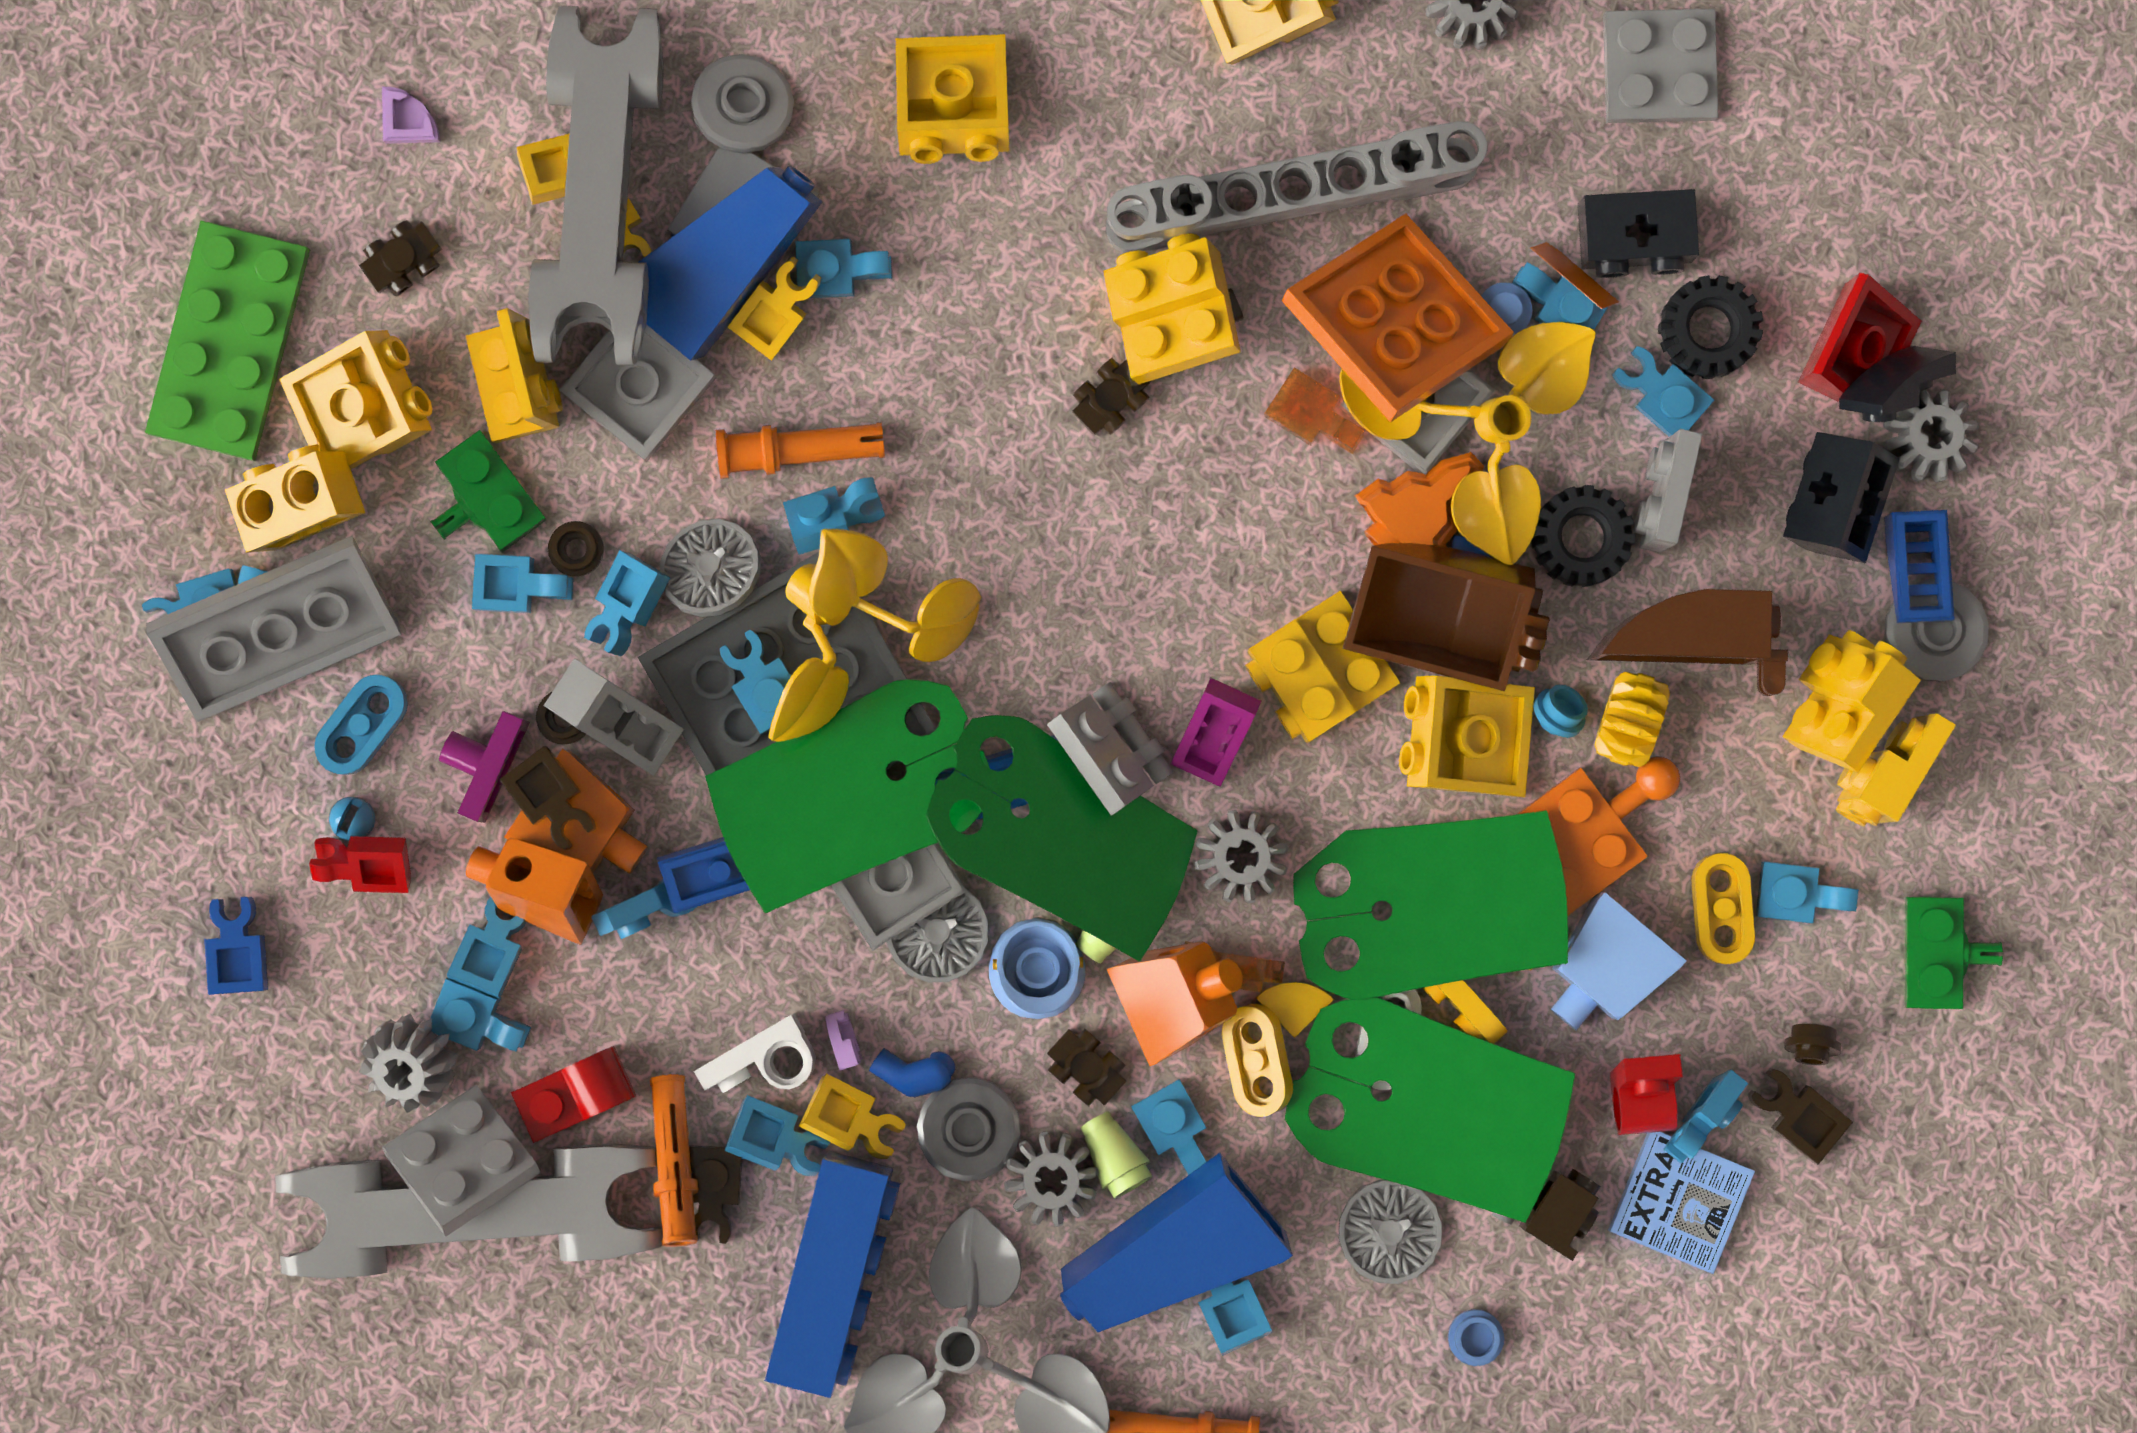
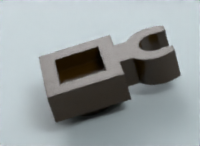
[499,746,596,850]
[1747,1068,1853,1165]
[689,1145,742,1244]

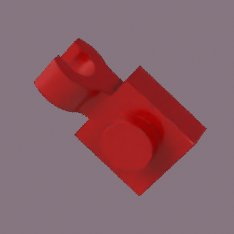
[309,836,411,893]

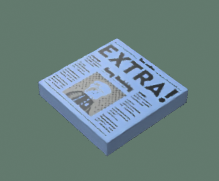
[1608,1132,1755,1274]

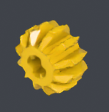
[1594,671,1670,767]

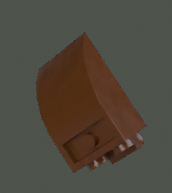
[1343,543,1550,691]
[1587,589,1788,696]

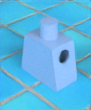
[1551,892,1687,1030]

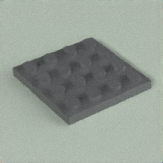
[638,551,936,775]

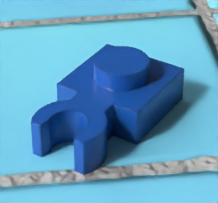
[204,897,268,995]

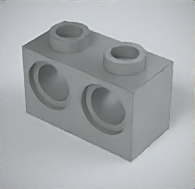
[544,659,684,776]

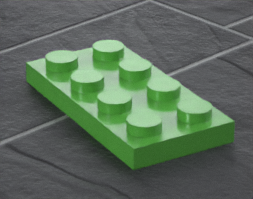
[145,221,310,461]

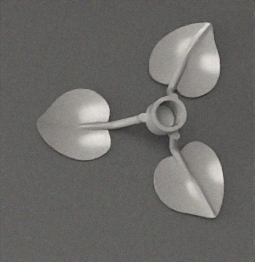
[844,1208,1110,1433]

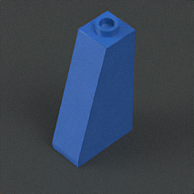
[638,166,823,361]
[1060,1152,1293,1332]

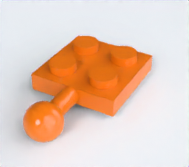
[1517,756,1680,916]

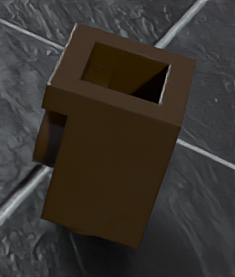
[1519,1168,1601,1261]

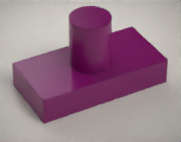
[1170,678,1261,787]
[439,711,530,823]

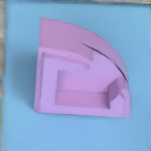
[382,86,440,144]
[825,1010,863,1071]

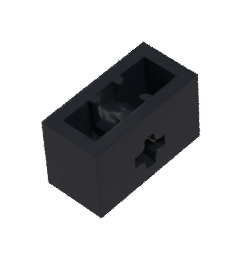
[1577,189,1699,278]
[1783,432,1900,563]

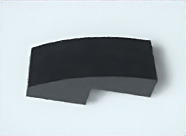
[1839,346,1956,422]

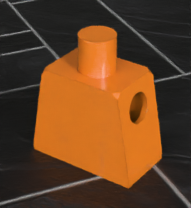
[504,749,648,874]
[466,838,603,945]
[1107,941,1243,1066]

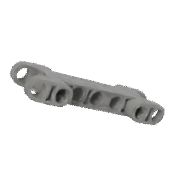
[528,5,664,366]
[1106,121,1487,253]
[275,1143,663,1279]

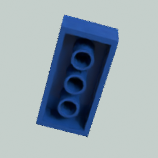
[765,1151,901,1398]

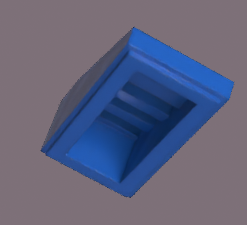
[1884,510,1955,623]

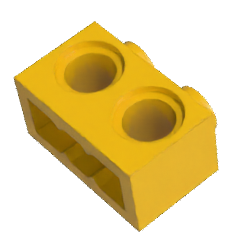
[225,444,366,553]

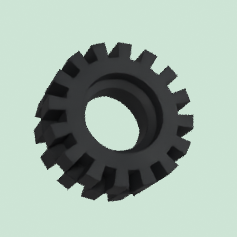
[1658,275,1763,379]
[1531,485,1636,587]

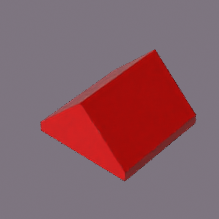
[1798,273,1922,402]

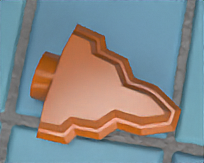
[1355,452,1484,547]

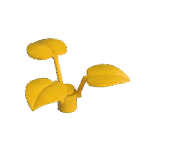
[1339,322,1596,565]
[768,529,982,742]

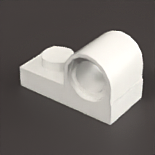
[694,1013,816,1093]

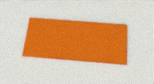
[1530,242,1619,309]

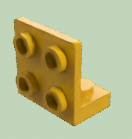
[465,308,563,443]

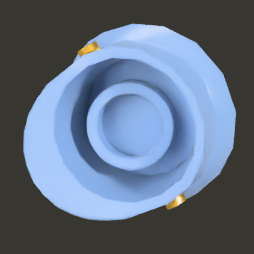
[989,918,1086,1019]

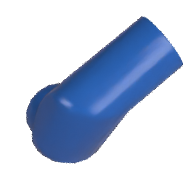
[869,1048,955,1098]

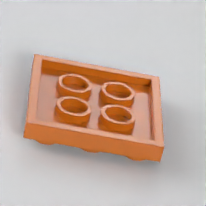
[1282,213,1514,423]

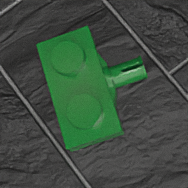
[430,430,546,553]
[1905,897,2003,1009]

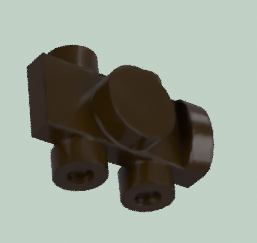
[359,220,442,296]
[1072,358,1151,436]
[1047,1028,1127,1107]

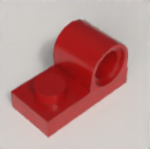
[511,1046,636,1143]
[1610,1054,1683,1135]

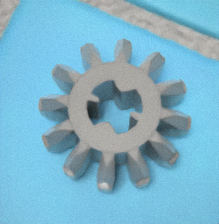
[1425,0,1518,50]
[1883,389,1979,483]
[1194,810,1288,903]
[359,1013,458,1113]
[1004,1131,1098,1227]

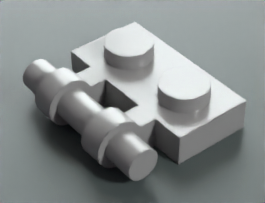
[1047,682,1173,816]

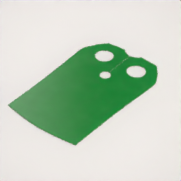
[705,679,992,914]
[926,715,1198,962]
[1293,811,1568,1000]
[1285,997,1575,1223]

